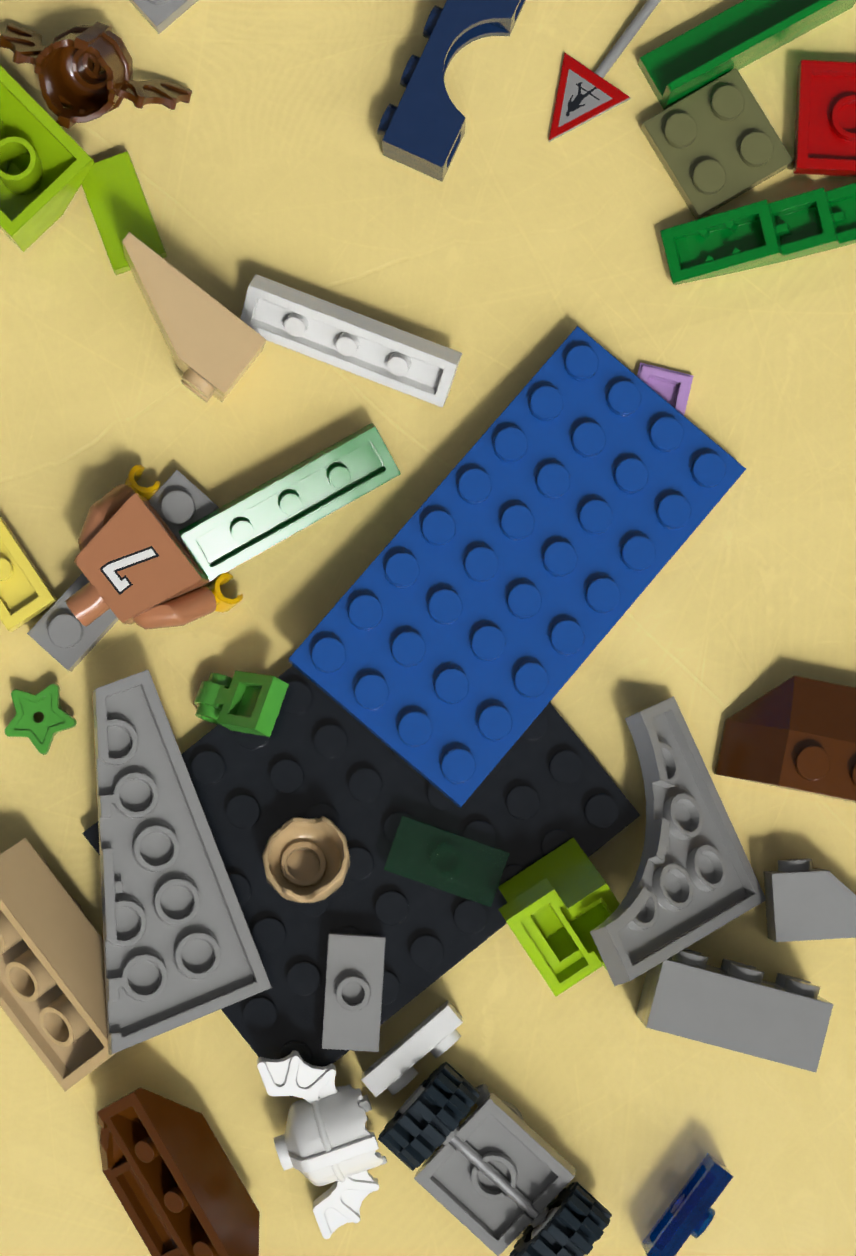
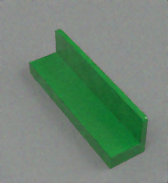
[638,0,856,110]

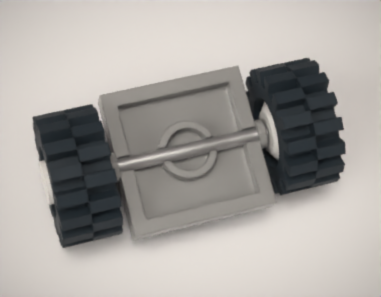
[378,1062,612,1256]

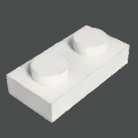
[361,1000,463,1097]

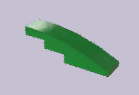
[660,183,856,285]

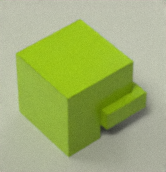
[498,838,620,997]

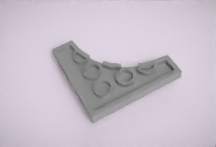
[590,696,766,986]

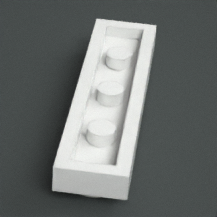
[240,274,462,408]

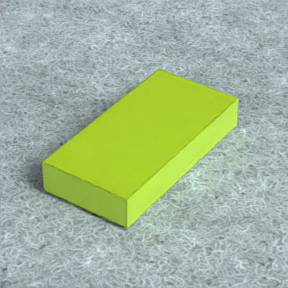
[81,151,167,275]

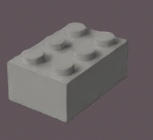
[636,948,833,1072]

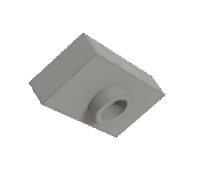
[322,933,386,1052]

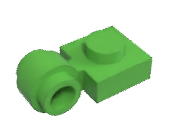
[194,671,289,737]

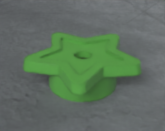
[5,683,77,755]

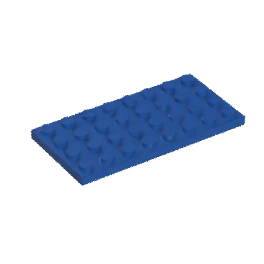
[288,326,746,808]

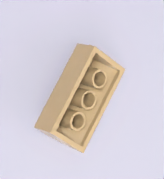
[0,837,116,1091]

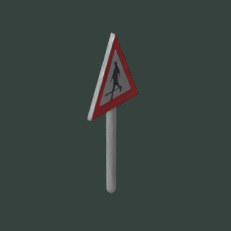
[549,0,661,142]

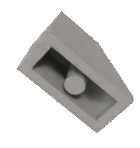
[763,858,856,942]

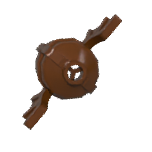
[0,22,192,129]

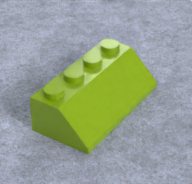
[0,65,94,252]

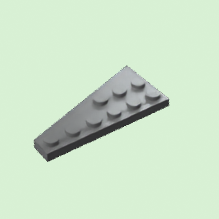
[92,670,272,1055]

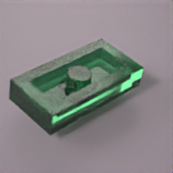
[384,816,510,907]

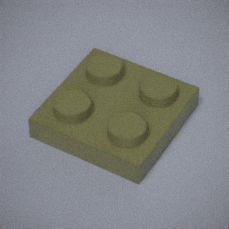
[641,68,793,220]

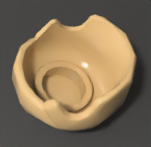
[262,816,350,903]

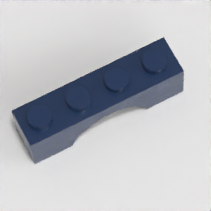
[377,0,526,182]

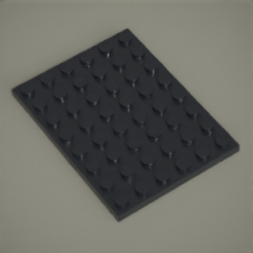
[82,665,640,1097]

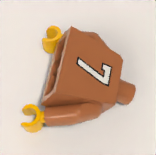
[65,465,243,629]

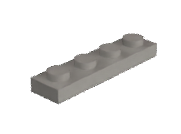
[27,470,219,672]

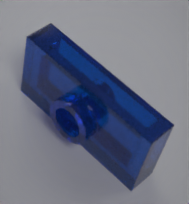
[641,1153,733,1256]

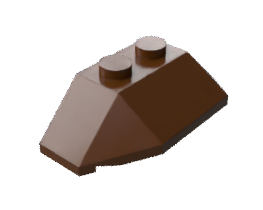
[714,676,856,803]
[97,1087,260,1256]

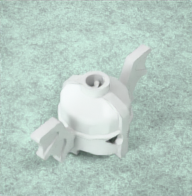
[257,1051,387,1239]

